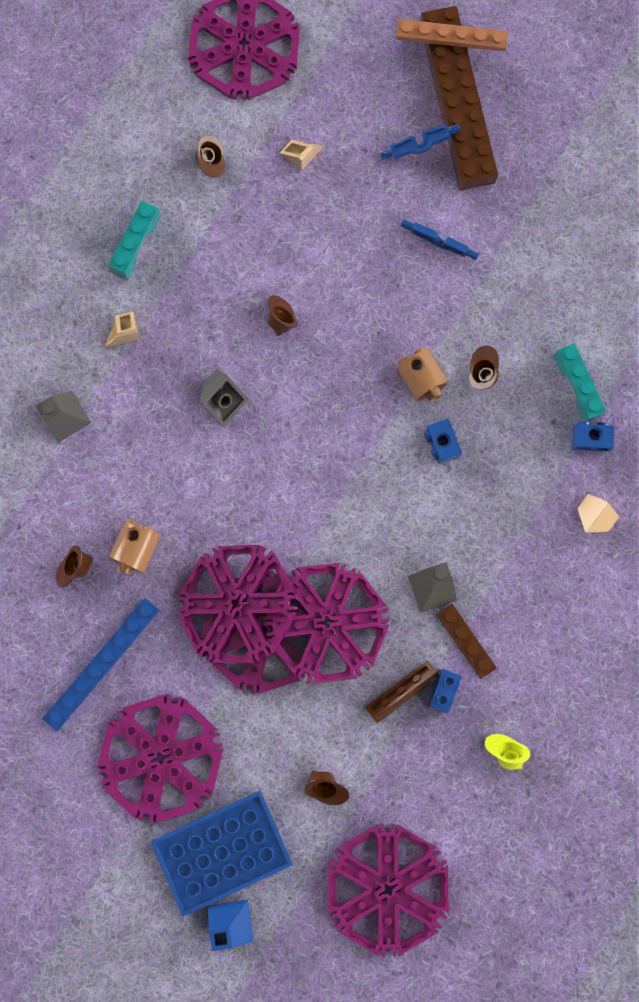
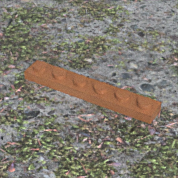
[396,19,508,52]

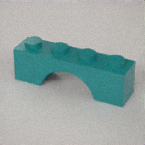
[108,200,160,280]
[554,343,606,422]

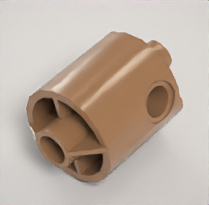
[397,347,449,402]
[108,519,161,576]

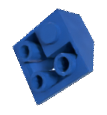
[208,900,253,951]

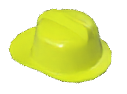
[485,734,530,771]

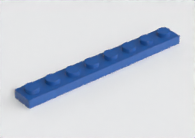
[42,598,160,732]

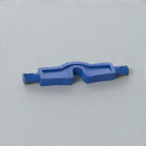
[380,123,461,160]
[401,219,479,260]

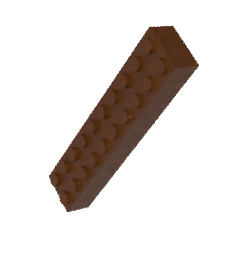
[420,6,498,190]

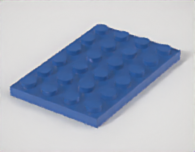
[151,790,293,917]

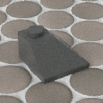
[200,369,249,427]
[36,391,91,442]
[408,562,457,613]

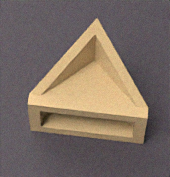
[280,140,325,171]
[104,312,140,348]
[577,494,619,533]

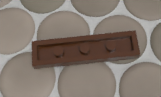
[436,603,497,679]
[365,661,439,723]

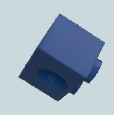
[424,418,462,464]
[572,421,614,452]
[428,669,462,713]

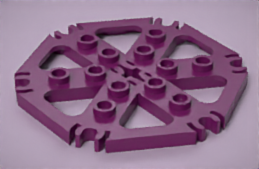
[188,0,300,100]
[177,545,298,664]
[264,563,389,684]
[201,569,324,694]
[97,694,224,823]
[328,823,449,957]

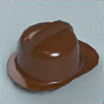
[195,135,225,178]
[267,295,298,336]
[469,345,499,390]
[56,545,93,588]
[304,771,349,805]

